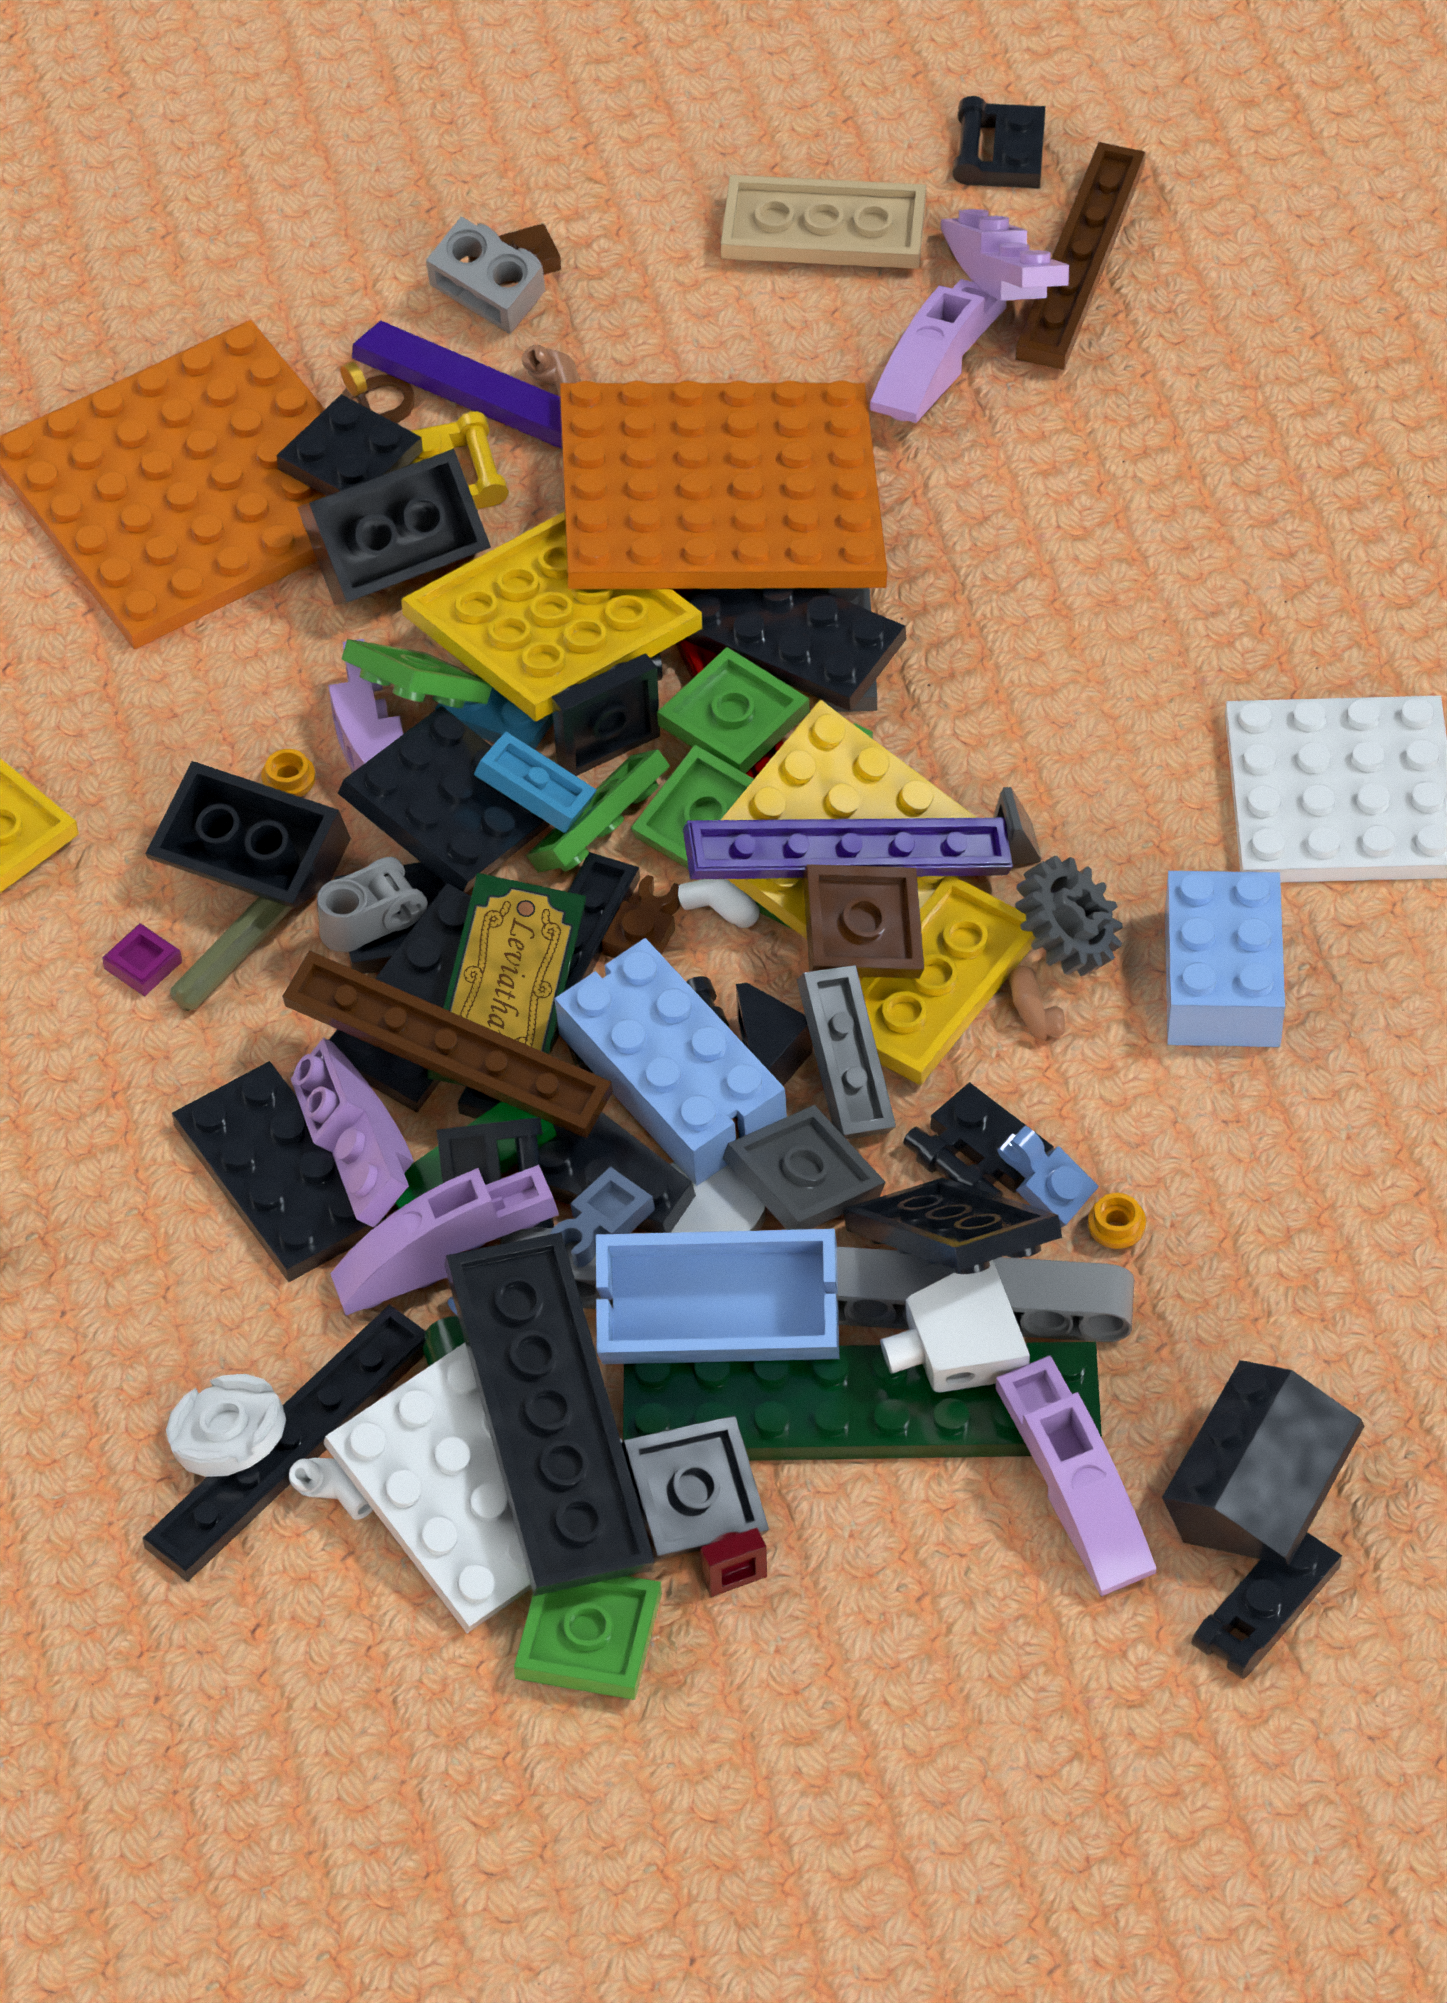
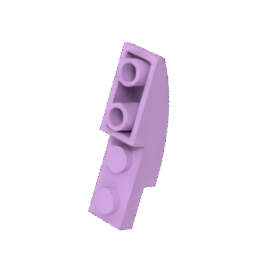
[941,209,1069,301]
[870,279,1006,423]
[328,639,403,772]
[291,1038,414,1228]
[330,1165,559,1315]
[996,1355,1156,1596]

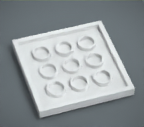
[1225,696,1447,883]
[324,1343,622,1633]

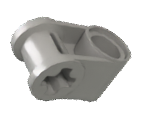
[317,857,428,952]

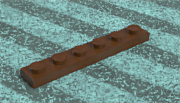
[1016,142,1146,370]
[282,950,613,1139]

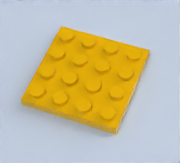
[401,512,702,722]
[721,700,977,980]

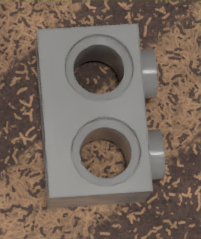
[426,216,545,334]

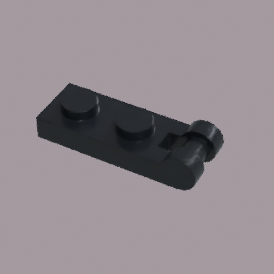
[1192,1532,1342,1679]

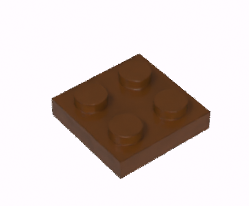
[803,864,924,979]

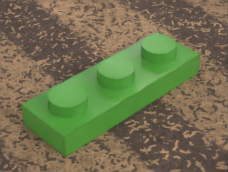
[525,749,670,872]

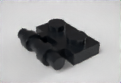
[903,1082,1054,1197]

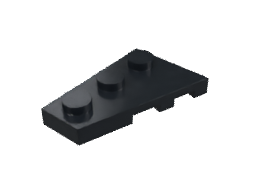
[539,1112,696,1233]

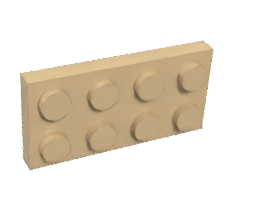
[721,175,926,269]

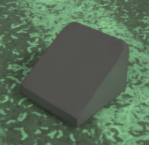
[993,787,1042,864]

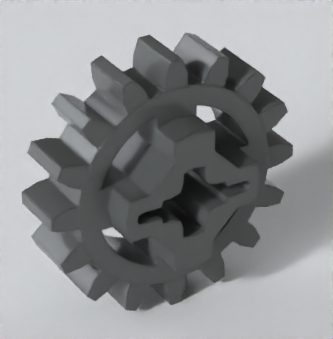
[1015,856,1123,976]

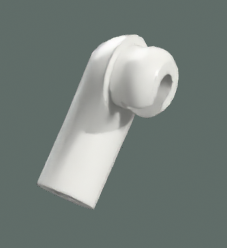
[678,879,760,928]
[289,1458,373,1520]

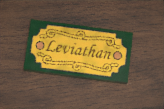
[427,873,586,1087]

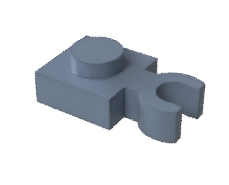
[550,1167,655,1268]

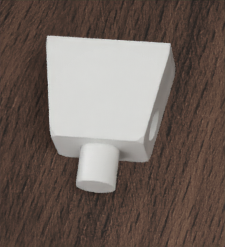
[880,1260,1030,1392]

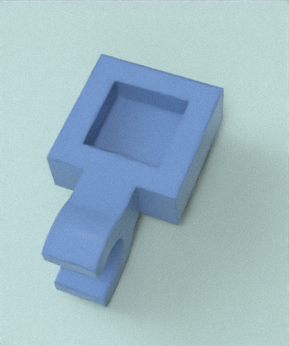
[997,1125,1099,1228]

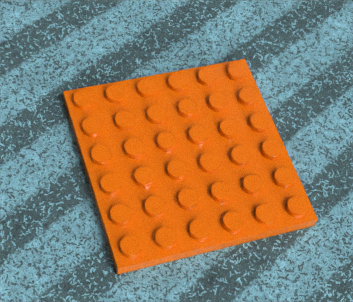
[0,320,326,650]
[560,380,888,589]

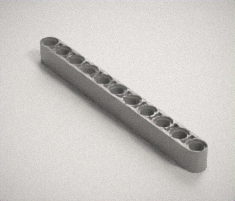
[500,1227,1134,1342]

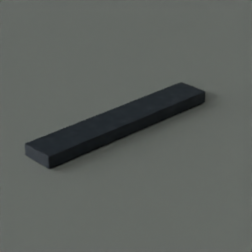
[458,852,640,1119]
[142,1304,426,1582]

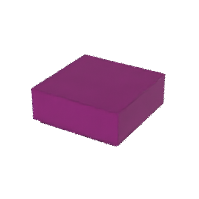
[102,923,182,997]

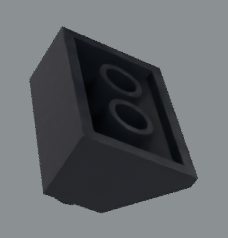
[145,761,351,908]
[1162,1360,1364,1565]

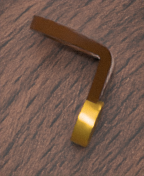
[340,361,415,424]

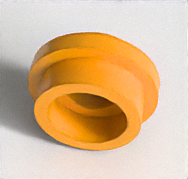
[261,748,316,797]
[1088,1192,1146,1249]

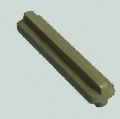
[170,896,292,1011]

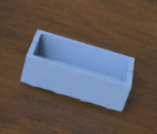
[554,938,787,1186]
[596,1229,839,1364]

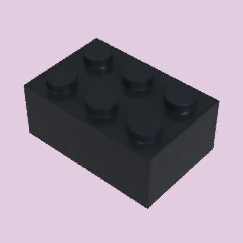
[297,449,491,605]

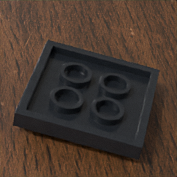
[337,705,551,893]

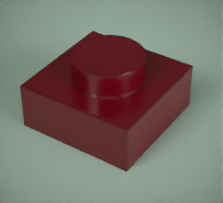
[701,1527,767,1597]

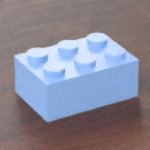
[1165,871,1285,1047]

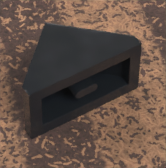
[736,982,813,1086]

